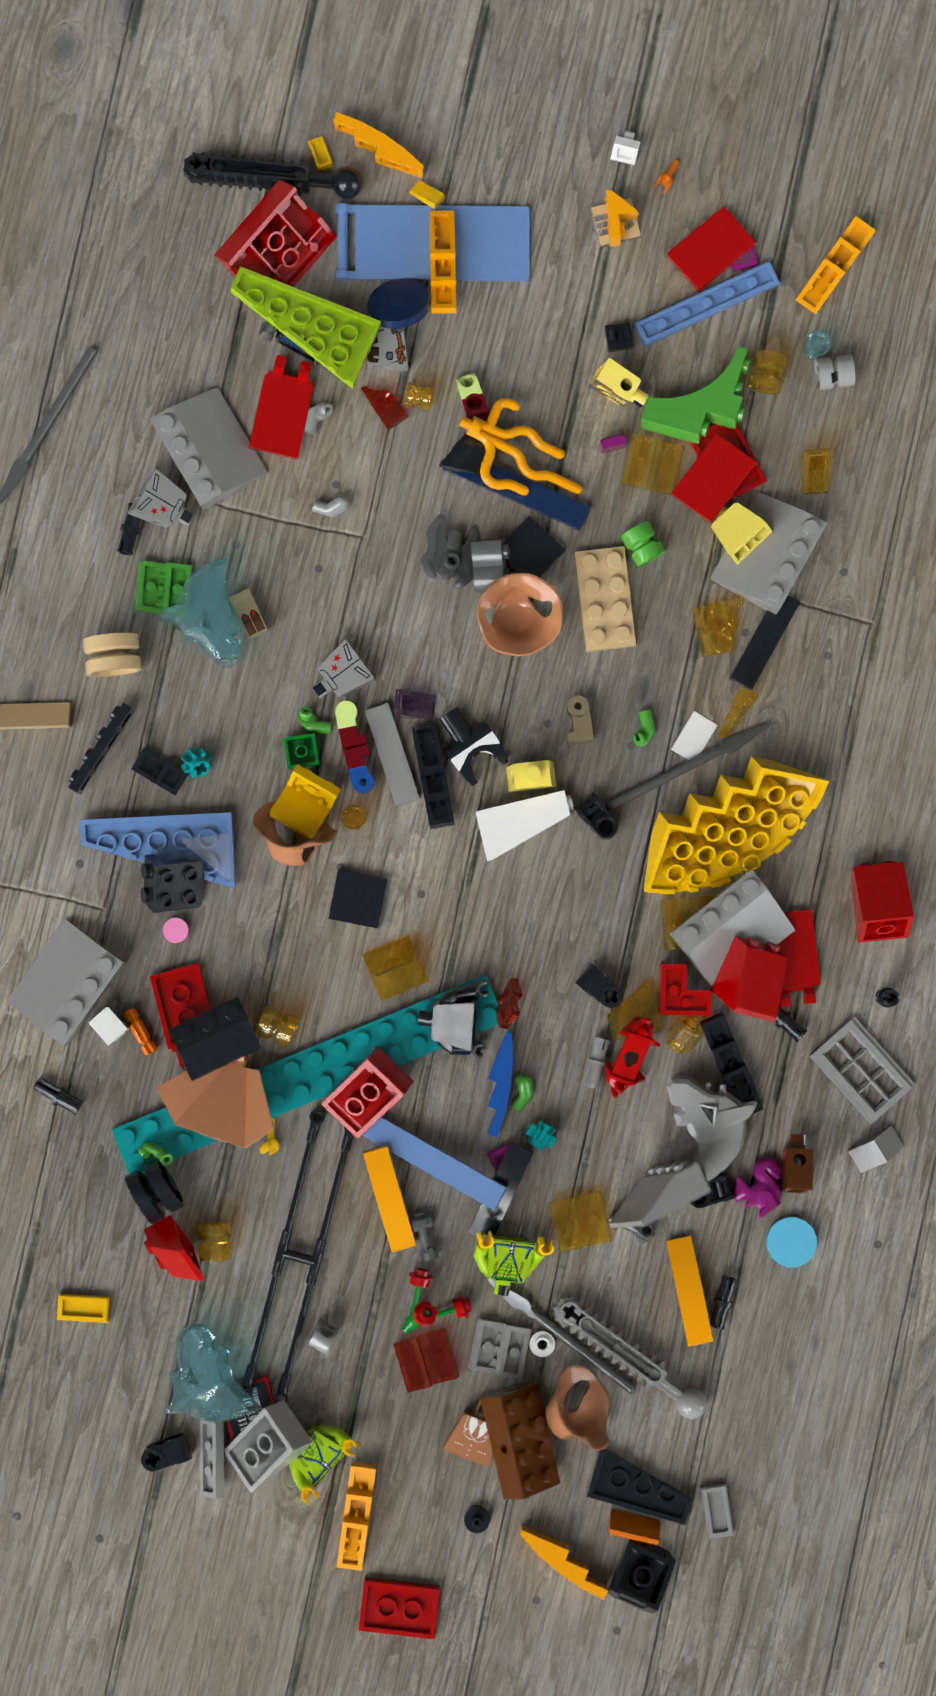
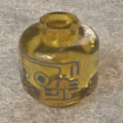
[665,1016,703,1054]

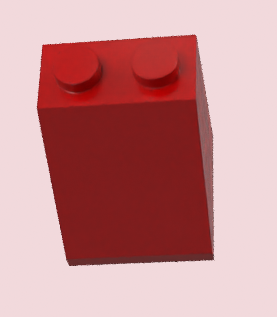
[851,861,914,943]
[711,936,788,1022]

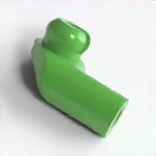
[298,706,331,734]
[633,709,656,746]
[510,1073,534,1112]
[138,1141,173,1166]

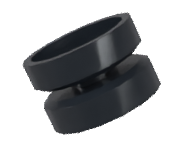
[125,1158,185,1224]

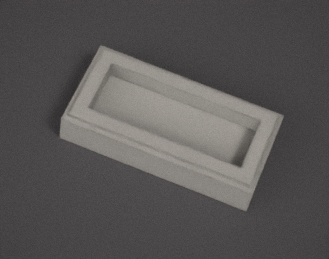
[700,1483,734,1539]

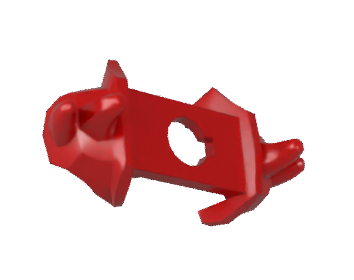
[605,1017,661,1098]

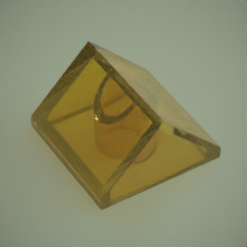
[362,935,428,1001]

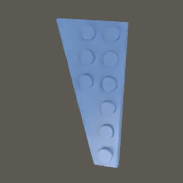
[80,812,236,888]

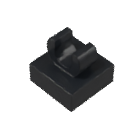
[604,322,633,353]

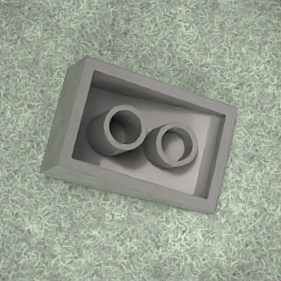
[224,1400,312,1493]

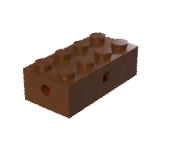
[480,1383,560,1500]

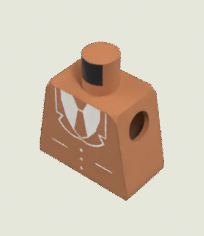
[443,1400,492,1468]

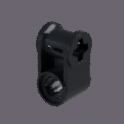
[573,792,618,841]
[575,963,623,1008]
[689,1172,736,1208]
[141,1433,193,1472]

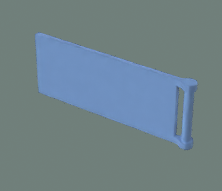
[335,203,530,281]

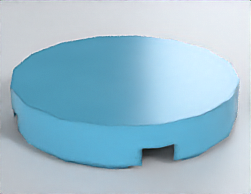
[766,1216,817,1268]

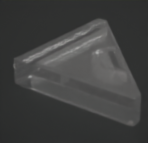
[182,834,234,881]

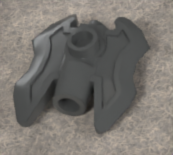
[420,514,481,589]

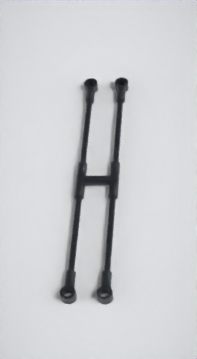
[238,1109,354,1404]

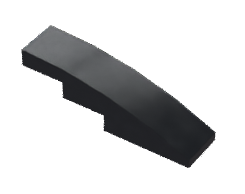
[411,722,455,829]
[699,1012,764,1115]
[468,1141,534,1237]

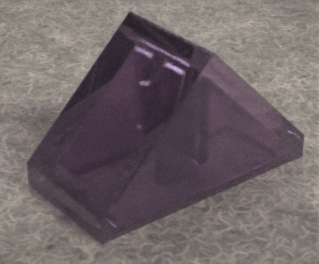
[394,689,435,720]

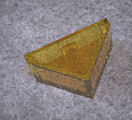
[799,448,830,495]

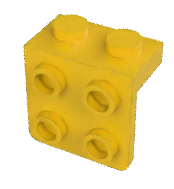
[269,764,341,839]

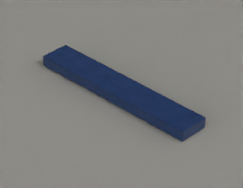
[443,448,590,531]

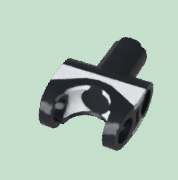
[439,707,508,787]

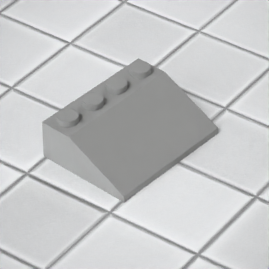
[150,387,268,511]
[710,492,827,614]
[669,869,795,987]
[7,919,127,1046]
[609,1161,711,1228]

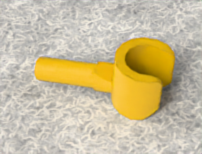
[259,1118,280,1156]

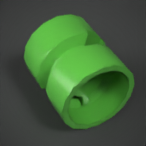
[620,521,666,568]

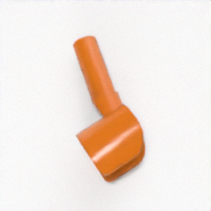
[654,160,679,194]

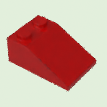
[321,1046,414,1139]

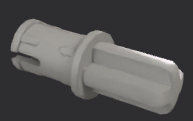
[583,1037,610,1088]

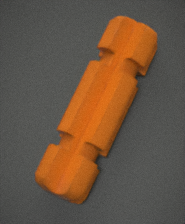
[123,1008,157,1055]

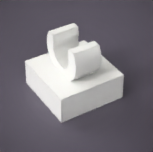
[611,131,640,165]

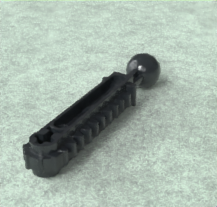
[183,152,363,199]

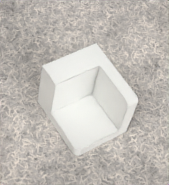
[89,1007,130,1046]

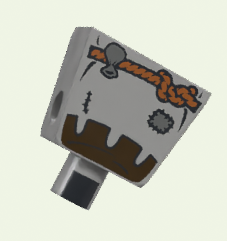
[367,327,408,371]

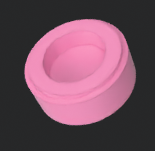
[163,918,189,943]

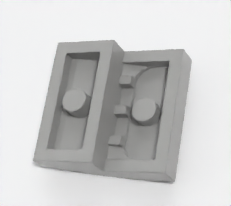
[468,1318,531,1379]

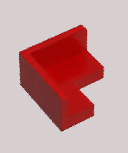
[658,964,712,1016]

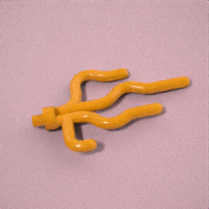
[459,398,583,496]

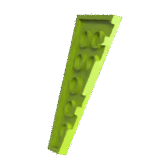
[231,267,381,389]

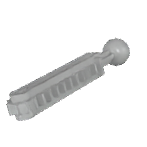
[552,1297,708,1419]

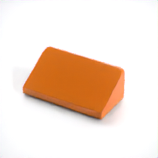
[607,1509,660,1545]

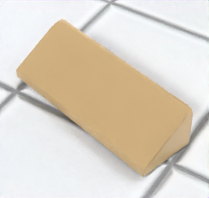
[0,702,71,730]

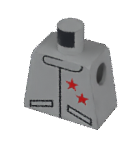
[128,469,193,528]
[312,640,375,699]

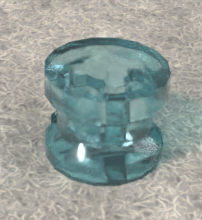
[804,331,831,360]

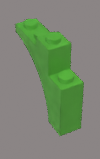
[641,347,751,444]

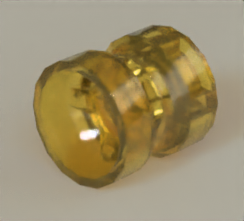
[405,382,434,412]
[341,804,367,831]

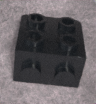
[141,854,203,913]

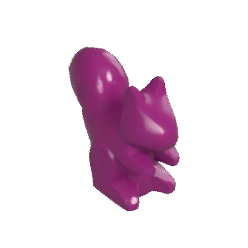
[734,1157,782,1219]

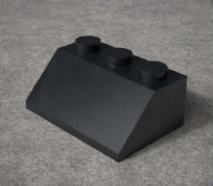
[168,996,261,1081]

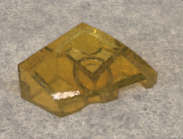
[718,687,760,739]

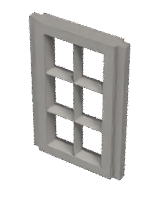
[809,1016,915,1125]

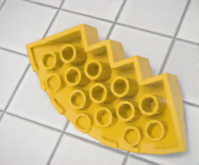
[643,756,829,894]

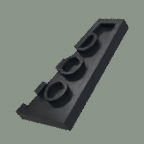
[587,1448,692,1525]

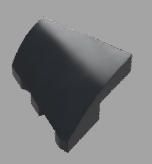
[439,431,496,477]

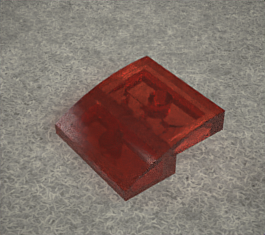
[393,1327,460,1393]

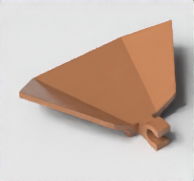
[156,1054,274,1149]

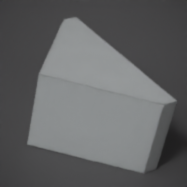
[848,1125,904,1173]

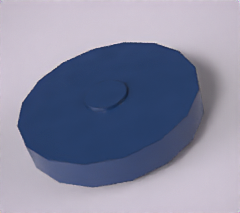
[367,279,431,329]

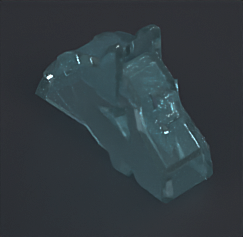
[160,558,241,668]
[166,1324,262,1423]

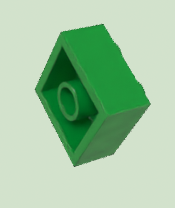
[283,733,320,770]

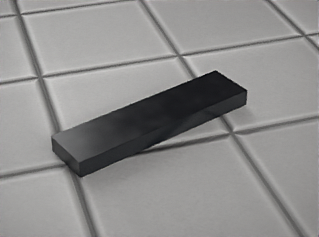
[730,596,800,690]

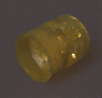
[749,350,788,395]
[255,1004,300,1048]
[198,1222,232,1262]

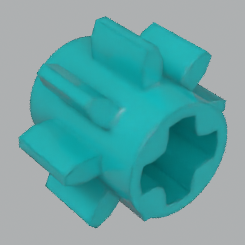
[181,746,213,778]
[526,1120,557,1151]

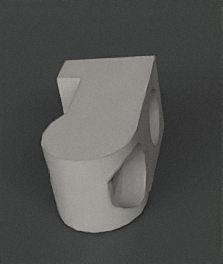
[307,1319,339,1354]

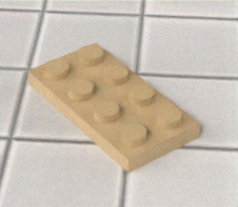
[574,546,636,652]

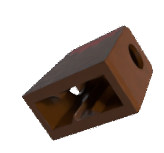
[780,1134,813,1194]

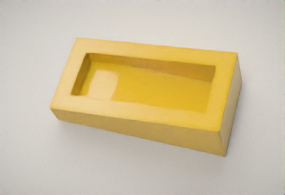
[308,136,333,172]
[410,180,444,210]

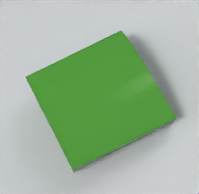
[135,560,192,616]

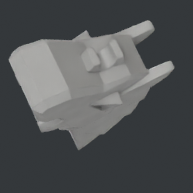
[667,1075,757,1181]

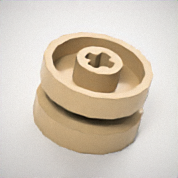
[83,633,142,677]

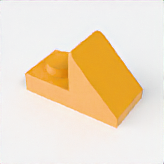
[605,190,638,247]

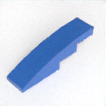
[487,1031,513,1138]

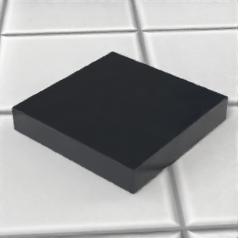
[505,516,566,578]
[328,869,388,929]

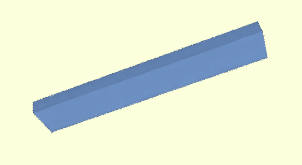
[634,261,780,347]
[363,1116,508,1210]

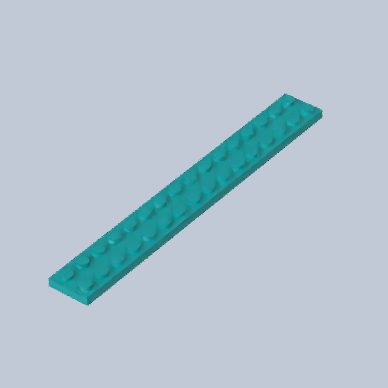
[111,975,505,1174]

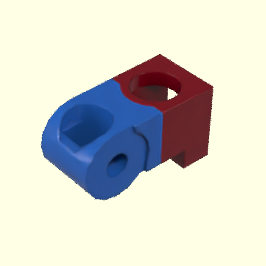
[343,744,374,794]

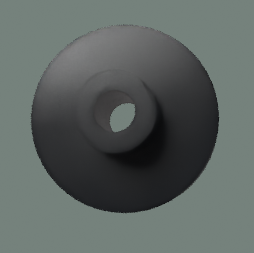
[464,1505,490,1533]

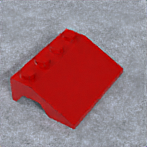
[214,180,337,287]

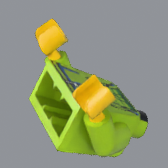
[473,1231,554,1296]
[289,1424,362,1505]

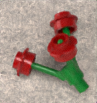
[401,1268,472,1334]

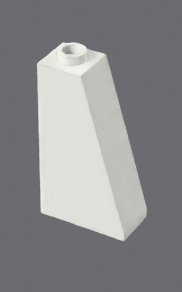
[476,790,574,862]

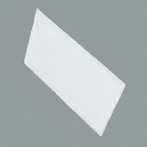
[671,711,718,760]

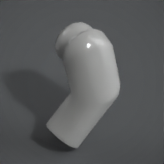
[304,402,333,435]
[312,494,349,517]

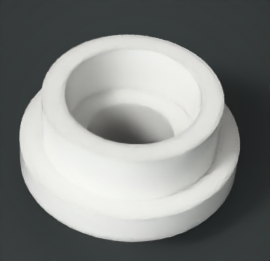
[530,1331,555,1357]

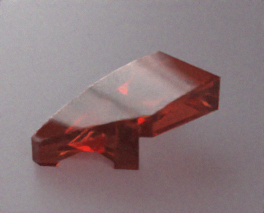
[361,386,409,431]
[496,978,523,1029]

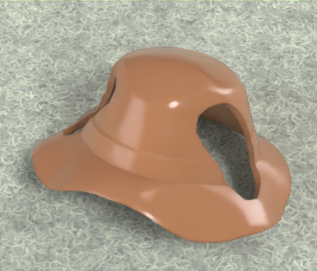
[477,573,563,656]
[253,801,337,866]
[545,1365,610,1451]

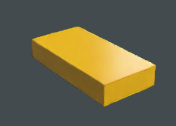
[57,1293,110,1323]

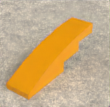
[333,112,424,178]
[429,210,456,314]
[796,216,876,314]
[363,1145,416,1253]
[666,1236,713,1347]
[337,1461,377,1571]
[520,1524,608,1600]

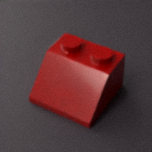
[144,1215,205,1281]

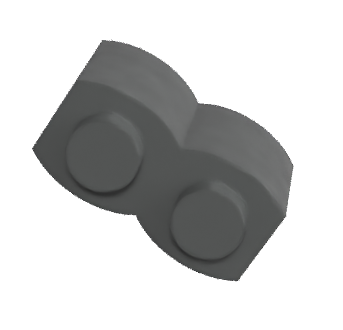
[471,538,511,592]

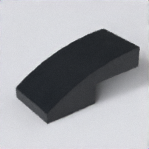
[131,747,188,796]

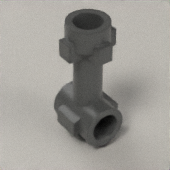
[607,1210,655,1243]
[409,1212,440,1261]

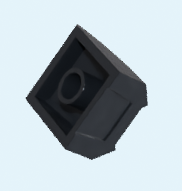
[608,1539,676,1614]

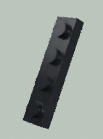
[68,703,135,795]

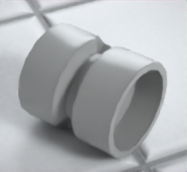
[814,353,855,391]

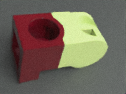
[455,372,489,421]
[335,701,368,750]

